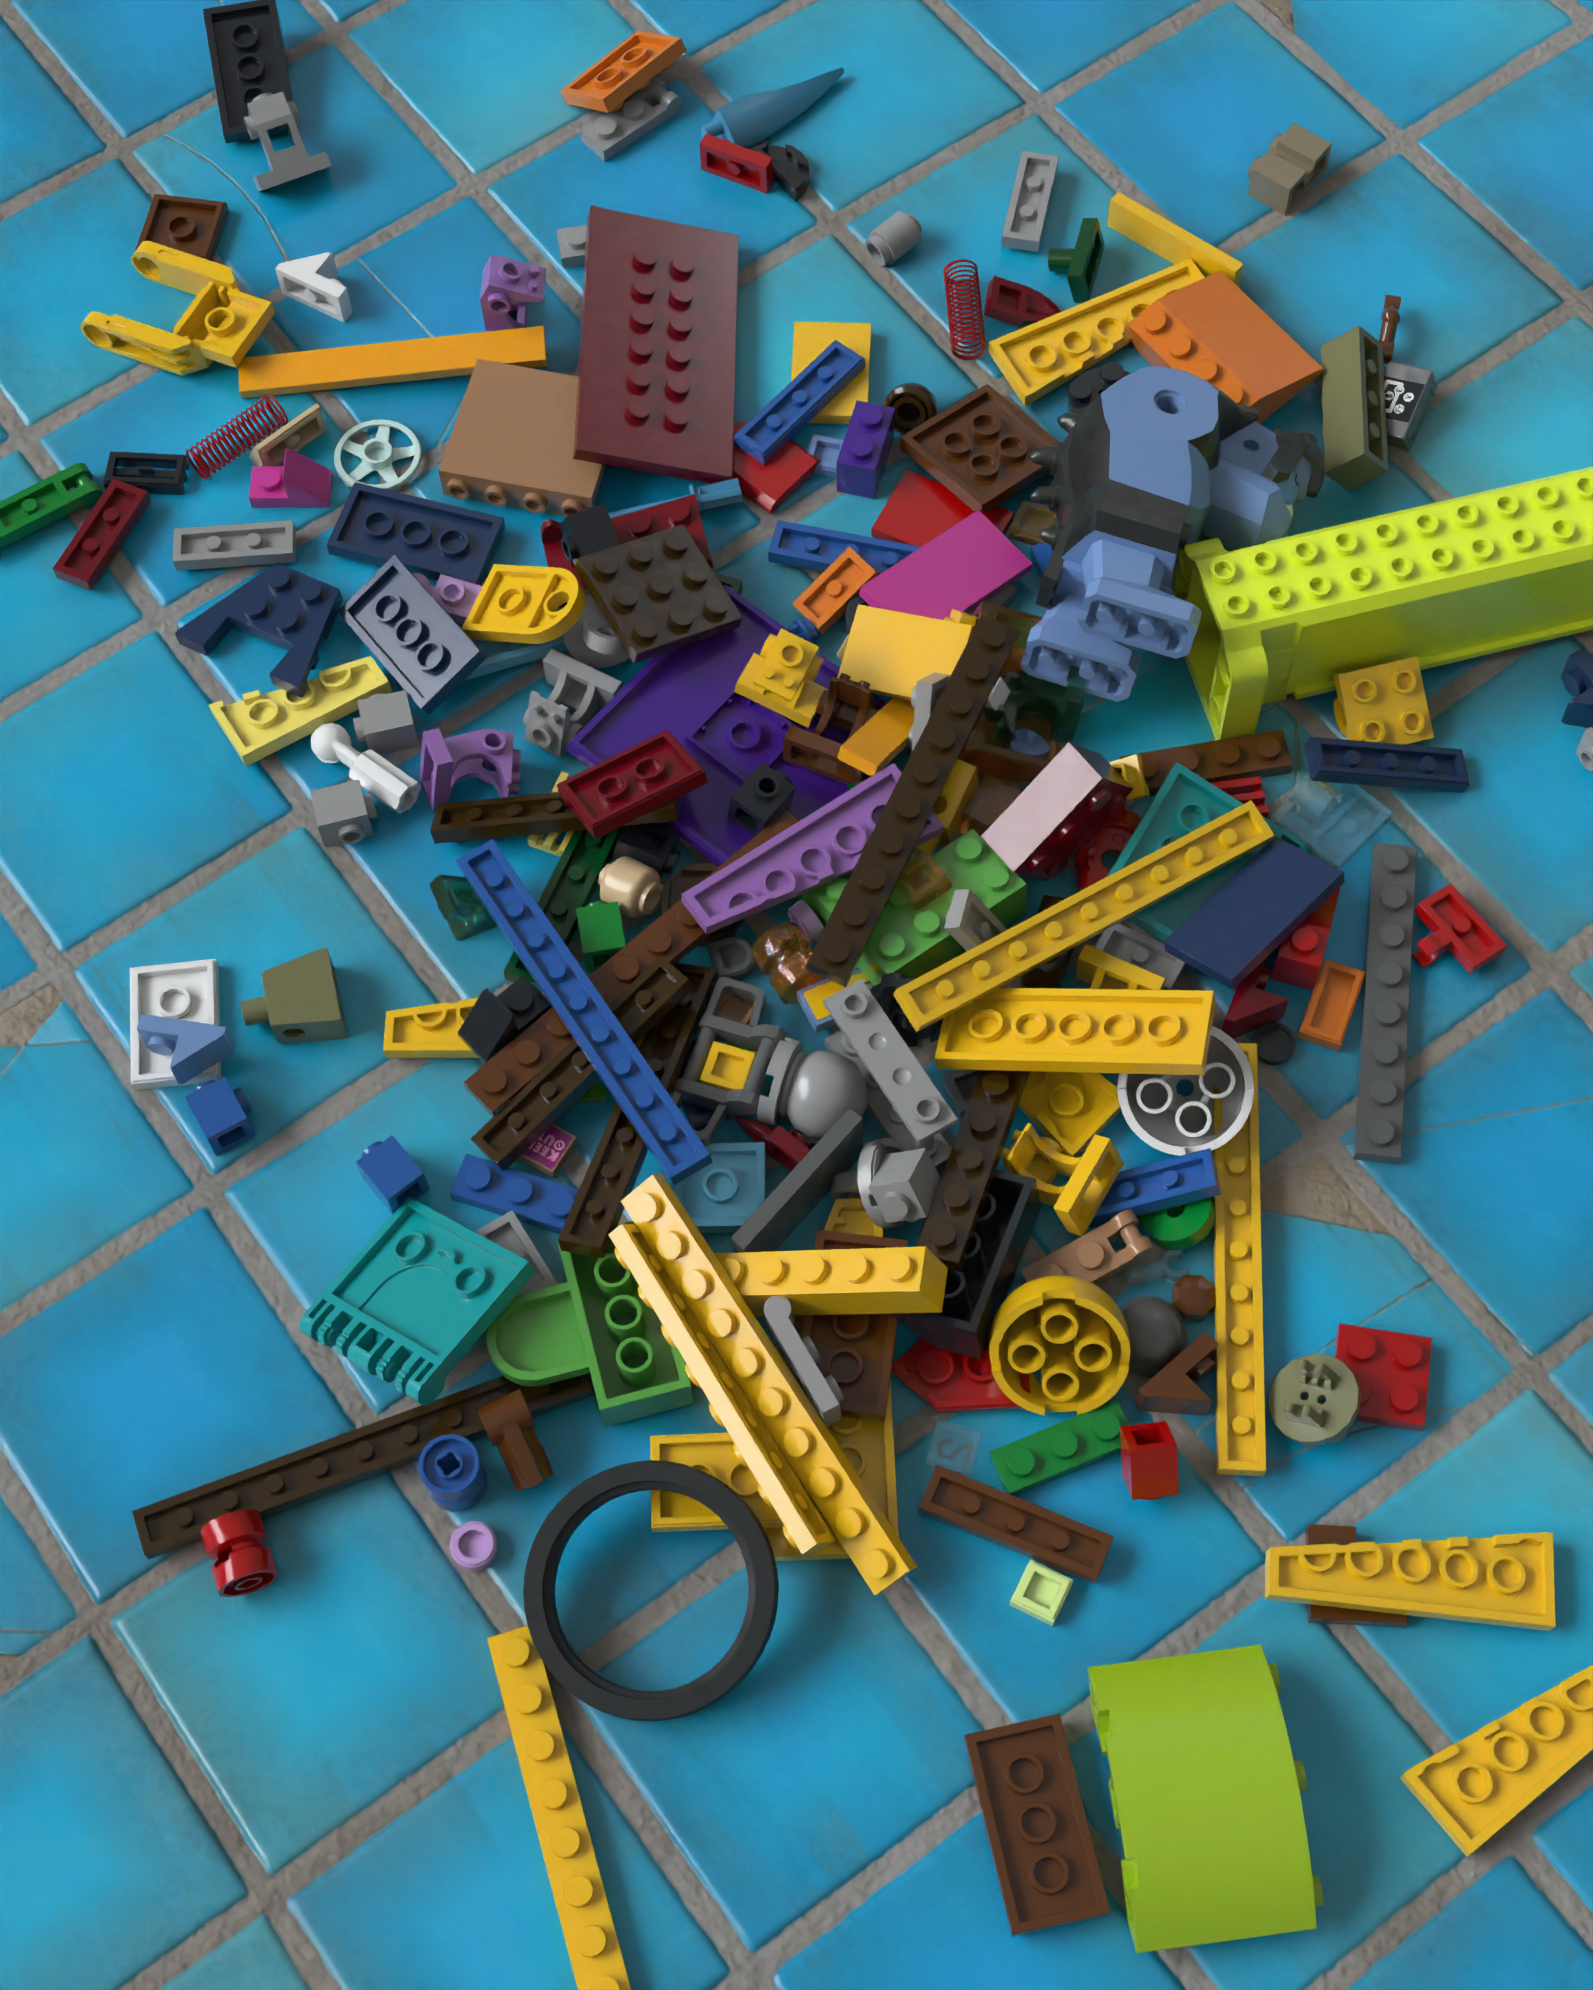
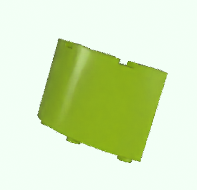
[1088,1645,1323,1953]

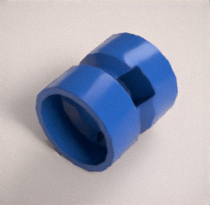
[419,1434,487,1512]

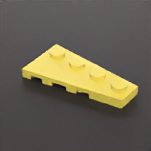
[208,656,392,767]

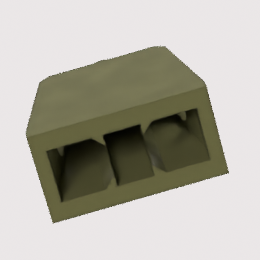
[241,948,348,1044]

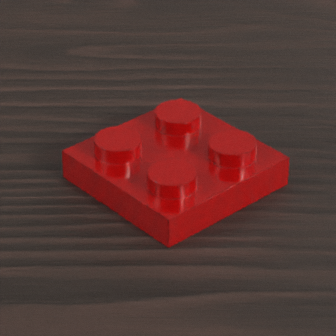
[1334,1323,1432,1431]

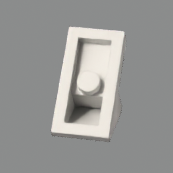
[275,252,353,323]

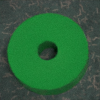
[1140,1198,1215,1250]

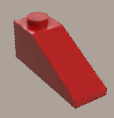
[1271,886,1341,990]

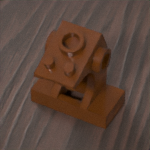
[783,673,879,784]

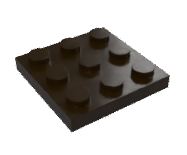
[574,524,743,663]

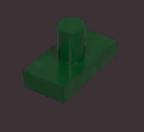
[1048,218,1105,303]

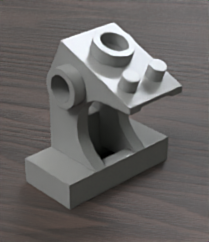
[244,91,332,192]
[523,648,623,757]

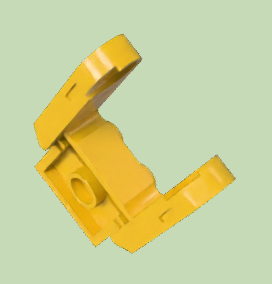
[80,241,276,376]

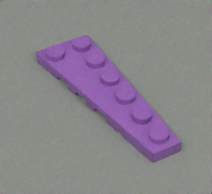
[681,763,944,934]

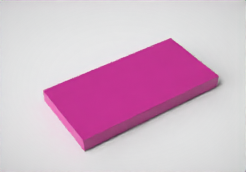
[859,510,1033,620]

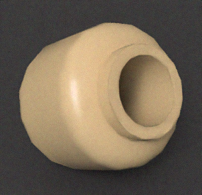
[598,856,663,919]

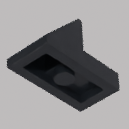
[458,975,552,1064]

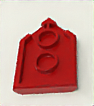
[732,421,822,514]
[892,1336,1031,1413]

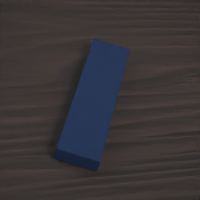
[1304,737,1470,793]

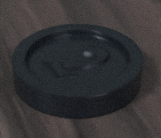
[1251,1022,1296,1065]

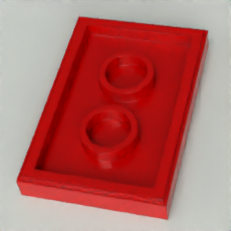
[871,470,1014,547]

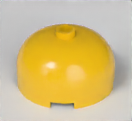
[989,1275,1130,1416]

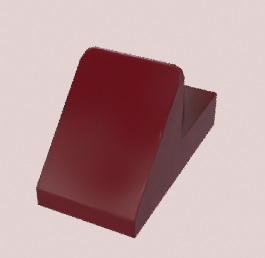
[1222,958,1288,1039]

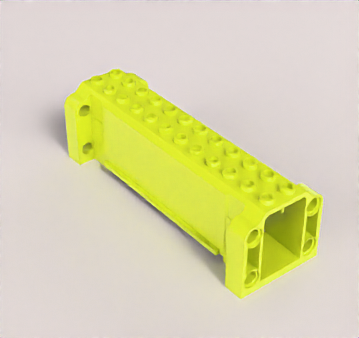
[1173,466,1593,740]

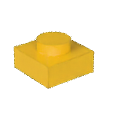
[700,1041,756,1091]

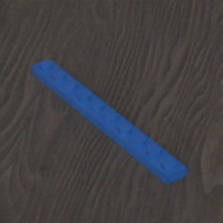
[456,839,713,1186]

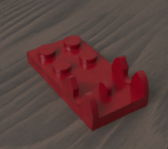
[540,494,714,608]

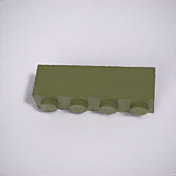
[1320,326,1388,491]

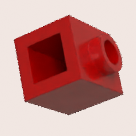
[1120,1421,1179,1500]

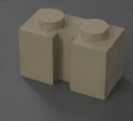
[1247,123,1332,215]

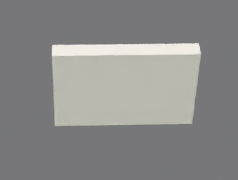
[130,959,221,1091]

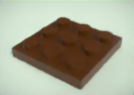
[900,384,1059,515]

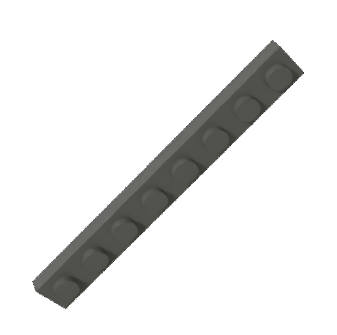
[1353,842,1417,1165]

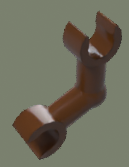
[1379,295,1401,364]

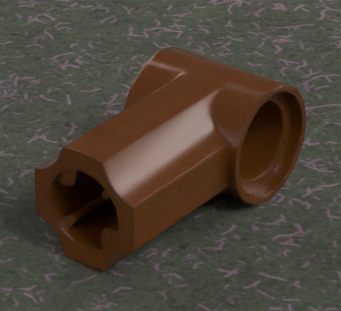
[477,1389,554,1491]

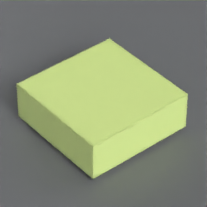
[1009,1559,1074,1627]

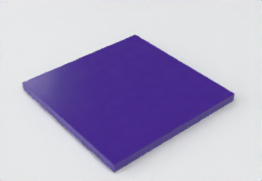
[567,585,887,866]

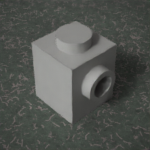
[353,690,419,755]
[310,779,378,847]
[869,1148,941,1223]

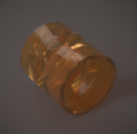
[751,922,826,1004]

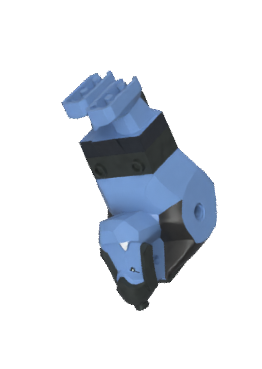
[1020,366,1324,702]

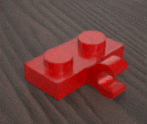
[1412,883,1507,975]

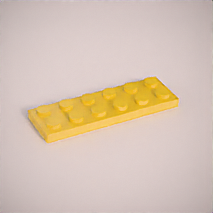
[934,988,1216,1075]

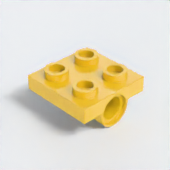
[1333,656,1434,745]

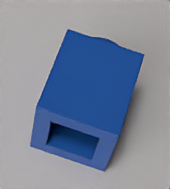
[356,1135,430,1215]

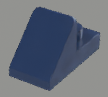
[1560,648,1593,728]

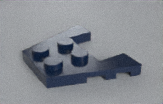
[175,563,343,698]

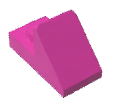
[249,449,333,508]

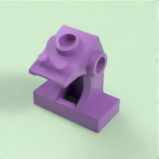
[480,254,546,332]
[419,728,521,813]

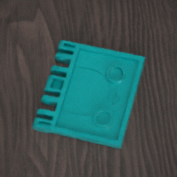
[1107,762,1310,985]
[299,1197,536,1406]

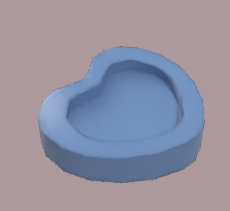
[1008,729,1050,762]

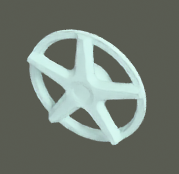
[334,419,422,492]

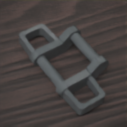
[671,977,787,1146]

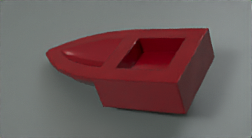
[984,276,1061,327]
[735,1116,812,1172]

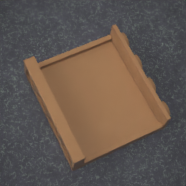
[438,359,606,517]

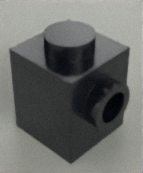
[559,503,620,566]
[727,762,796,836]

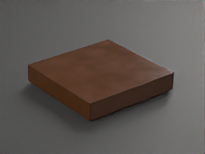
[135,194,229,261]

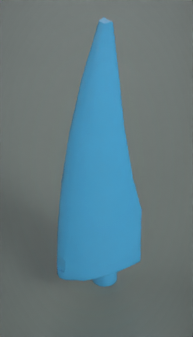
[700,67,844,149]

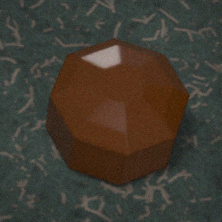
[1171,1275,1216,1322]

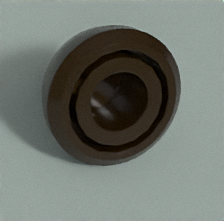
[883,382,937,435]

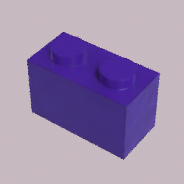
[836,400,895,499]

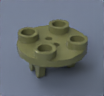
[1268,1354,1361,1445]

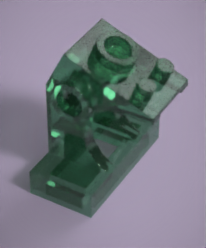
[983,665,1085,752]

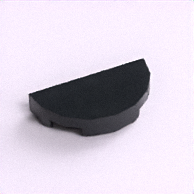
[750,143,810,202]

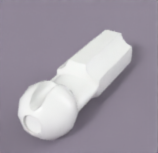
[311,723,422,815]

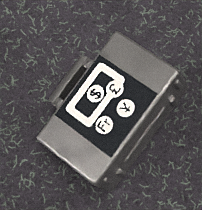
[1384,361,1438,451]

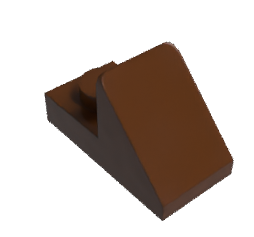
[1135,1331,1219,1415]

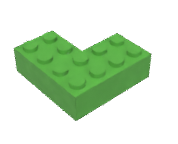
[794,829,1027,986]

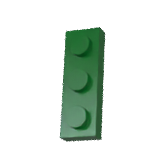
[989,1399,1130,1496]

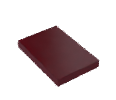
[557,730,708,839]

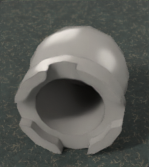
[757,1037,869,1138]

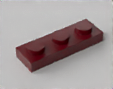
[52,478,151,591]

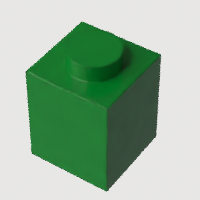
[576,901,626,973]

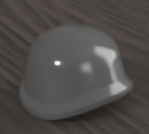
[1120,1296,1188,1376]

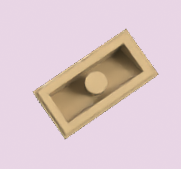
[249,403,326,466]

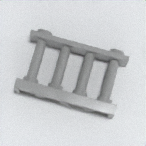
[823,979,958,1171]

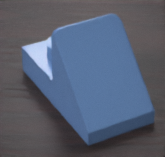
[137,1014,235,1085]

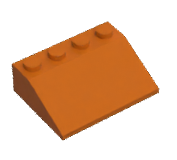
[1128,271,1323,424]

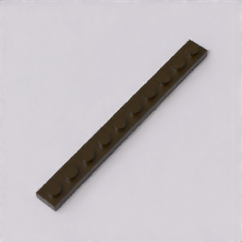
[806,615,1020,987]
[917,895,1074,1272]
[132,1374,594,1560]

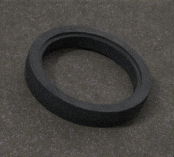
[523,1460,779,1722]

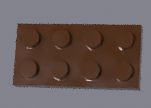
[795,1230,908,1421]
[964,1713,1110,1938]

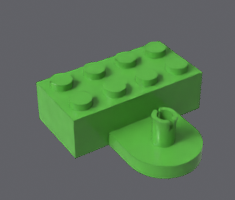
[486,1221,694,1427]

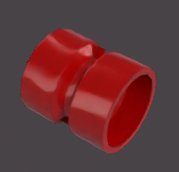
[200,1509,279,1597]

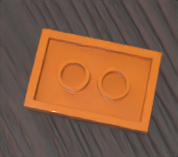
[560,30,687,113]

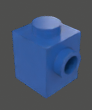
[185,1076,256,1156]

